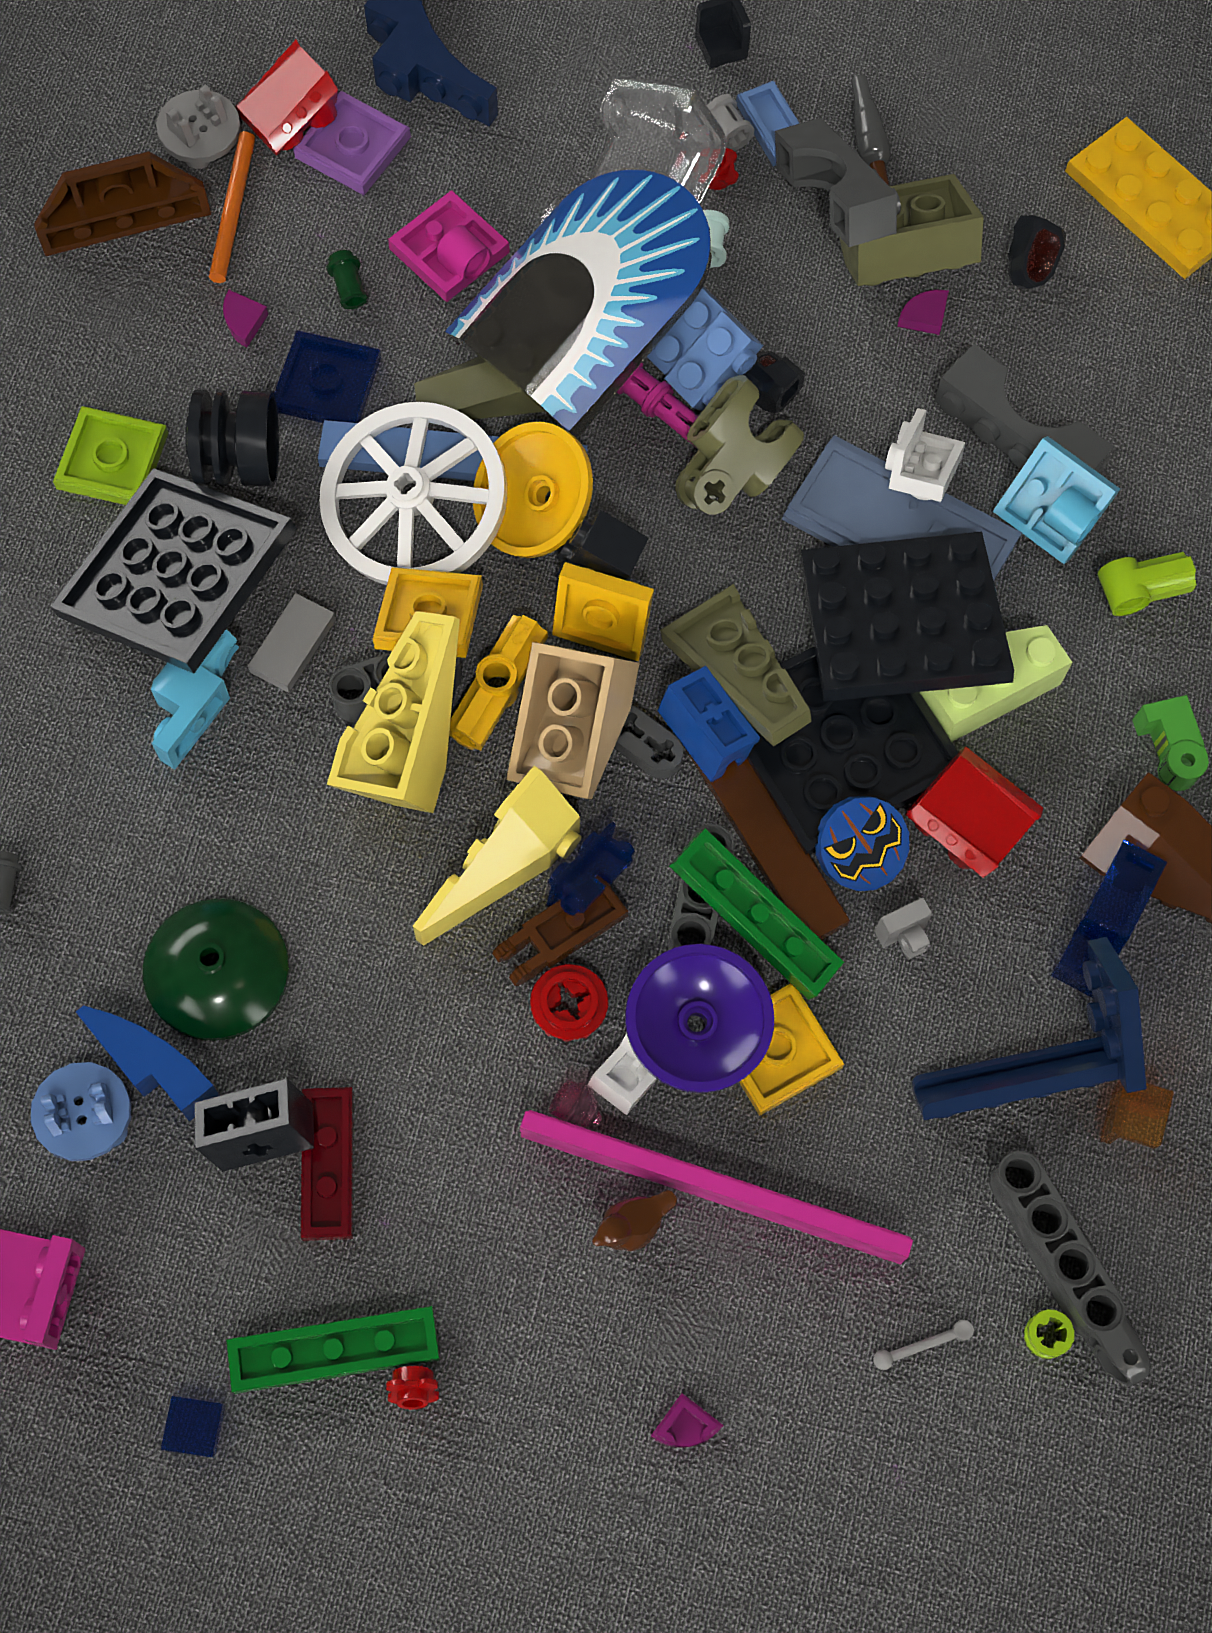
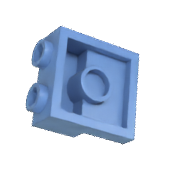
[642,285,764,411]

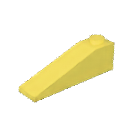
[327,611,460,813]
[413,766,581,946]

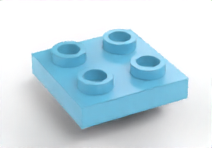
[993,436,1120,564]

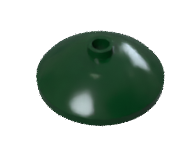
[143,899,289,1041]

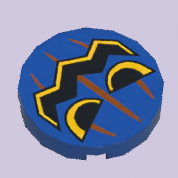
[815,796,910,891]

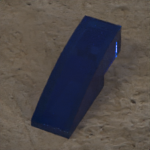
[1050,840,1167,998]

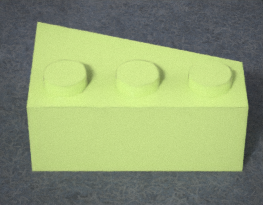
[920,625,1073,742]

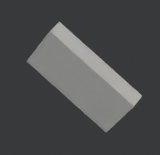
[248,593,336,693]

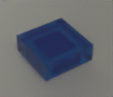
[160,1396,226,1458]

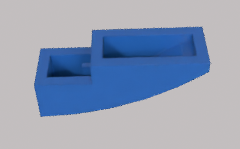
[76,1005,220,1122]

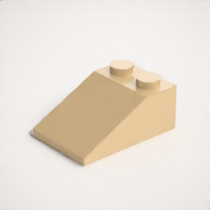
[506,642,640,799]

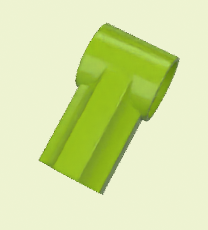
[1097,552,1197,616]

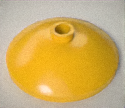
[473,422,593,558]

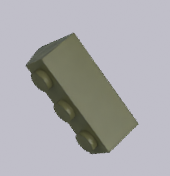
[839,174,984,286]

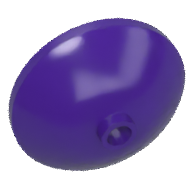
[625,944,774,1093]

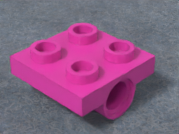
[388,190,510,302]

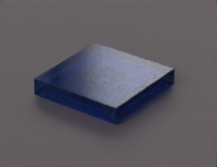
[274,330,381,423]

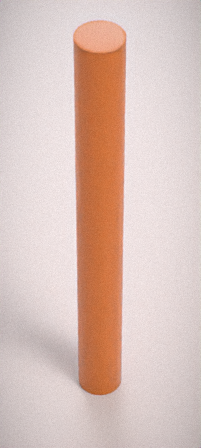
[209,131,255,283]

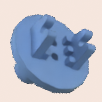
[30,1062,131,1161]

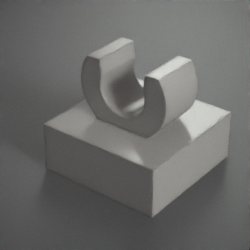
[874,898,932,960]

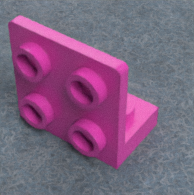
[0,1229,86,1350]

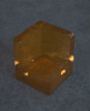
[1100,1082,1174,1149]

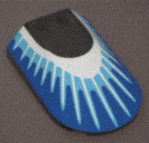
[445,170,712,438]

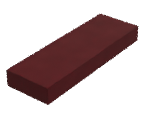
[301,1087,354,1241]

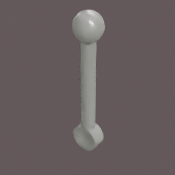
[873,1320,974,1370]

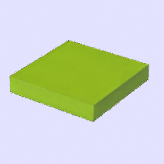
[53,406,169,505]

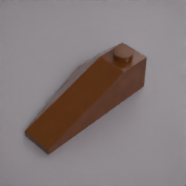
[1079,772,1212,924]

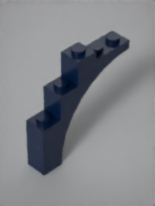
[364,0,498,127]

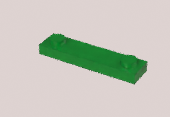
[669,828,844,1000]
[226,1306,440,1394]

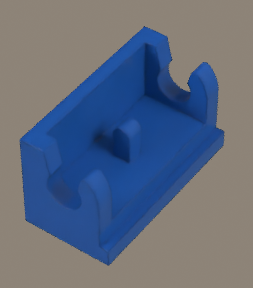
[657,666,760,782]

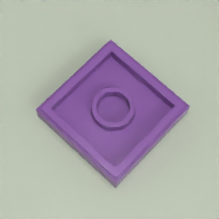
[293,91,411,195]

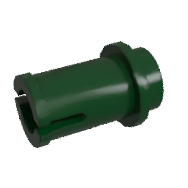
[326,250,368,309]

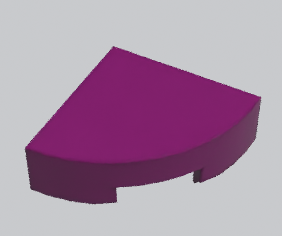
[223,290,268,348]
[897,290,949,335]
[650,1393,724,1448]

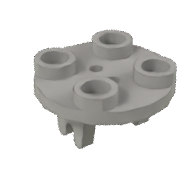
[156,84,242,169]

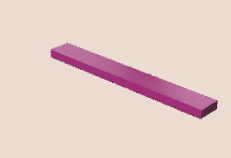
[520,1110,913,1265]

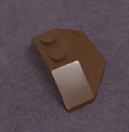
[34,151,212,256]

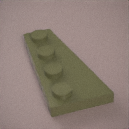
[660,584,811,746]

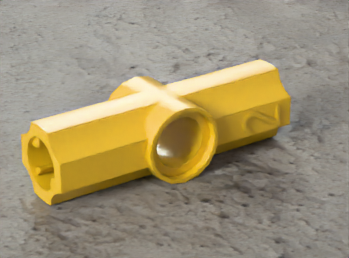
[449,615,548,751]

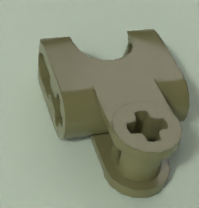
[675,375,804,515]

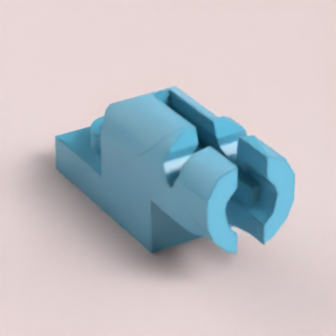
[151,630,239,770]

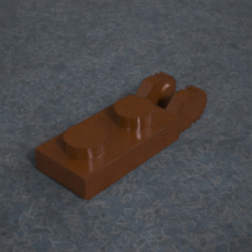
[492,874,628,986]

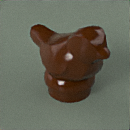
[592,1190,677,1252]

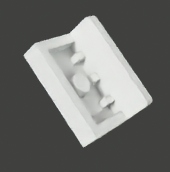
[885,408,965,502]

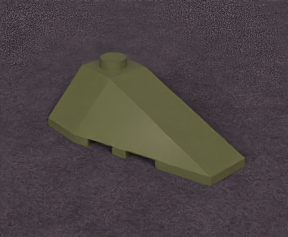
[414,327,593,424]

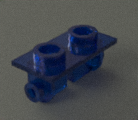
[546,821,635,916]

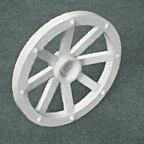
[319,402,507,585]

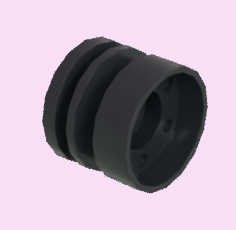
[185,390,280,487]

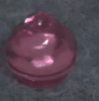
[549,1079,602,1128]

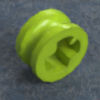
[1024,1309,1075,1359]

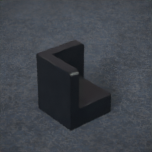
[695,0,751,69]

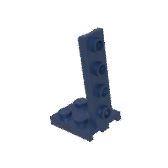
[912,937,1147,1120]

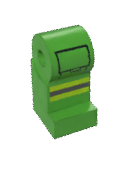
[1132,695,1209,791]

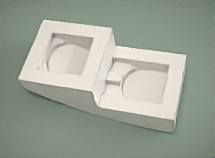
[588,1034,657,1115]

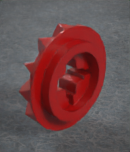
[530,964,608,1043]

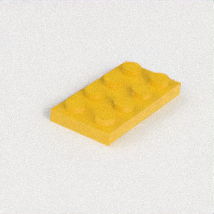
[1065,117,1212,279]

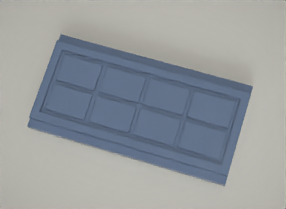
[782,435,1022,581]

